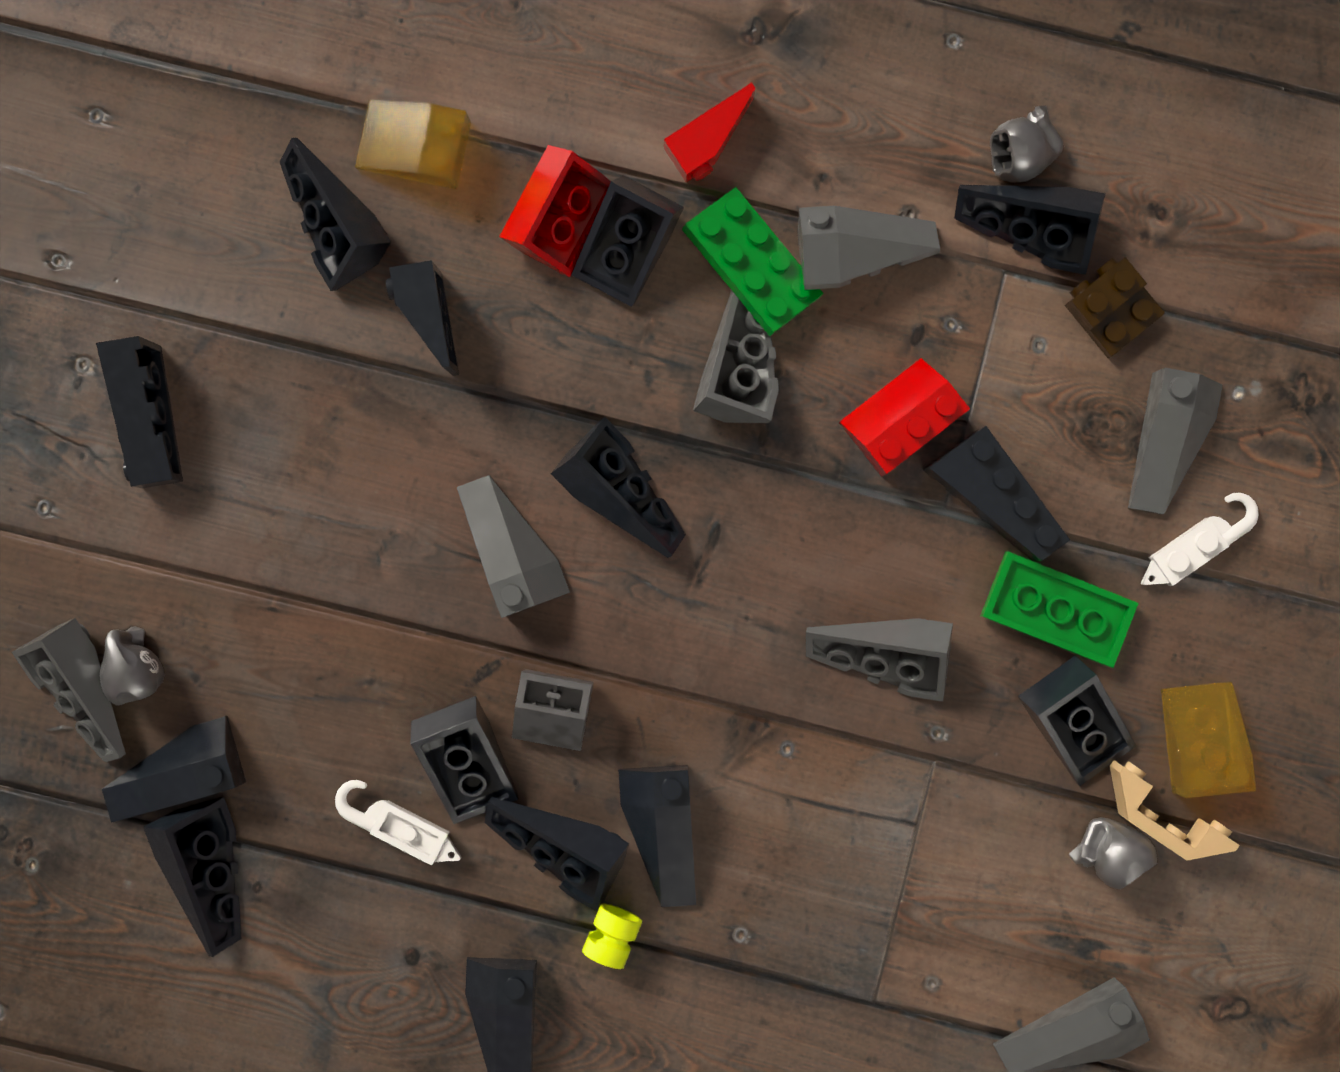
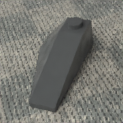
[797,205,940,290]
[457,475,570,618]
[806,618,953,701]

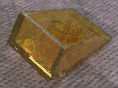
[355,100,471,189]
[1161,682,1256,798]

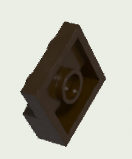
[1065,257,1165,358]

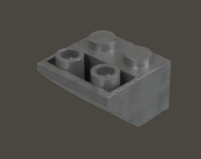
[512,669,594,751]

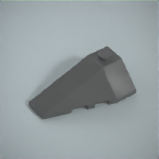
[693,290,779,423]
[1128,368,1223,514]
[11,618,126,762]
[993,977,1150,1072]

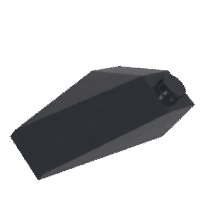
[280,138,391,291]
[954,185,1106,275]
[551,417,686,558]
[102,716,246,823]
[618,765,696,907]
[143,797,242,957]
[484,797,629,912]
[465,957,537,1072]

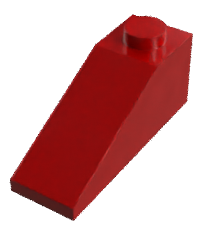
[664,82,756,183]

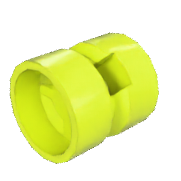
[582,903,642,969]

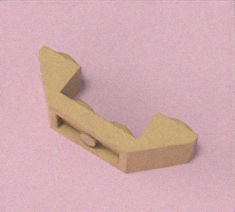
[1110,760,1240,861]

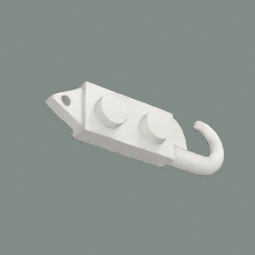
[1141,493,1259,586]
[335,780,462,865]

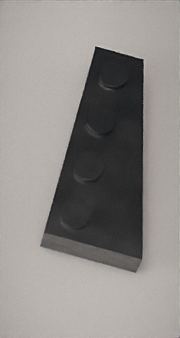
[923,426,1070,561]

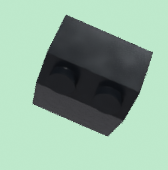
[571,175,684,307]
[386,260,459,376]
[1018,656,1136,786]
[410,696,518,824]

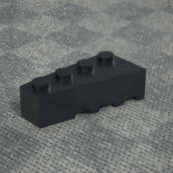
[96,336,183,488]

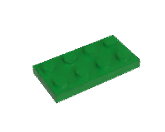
[682,187,824,337]
[980,551,1139,668]

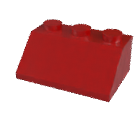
[499,145,611,277]
[839,358,970,477]

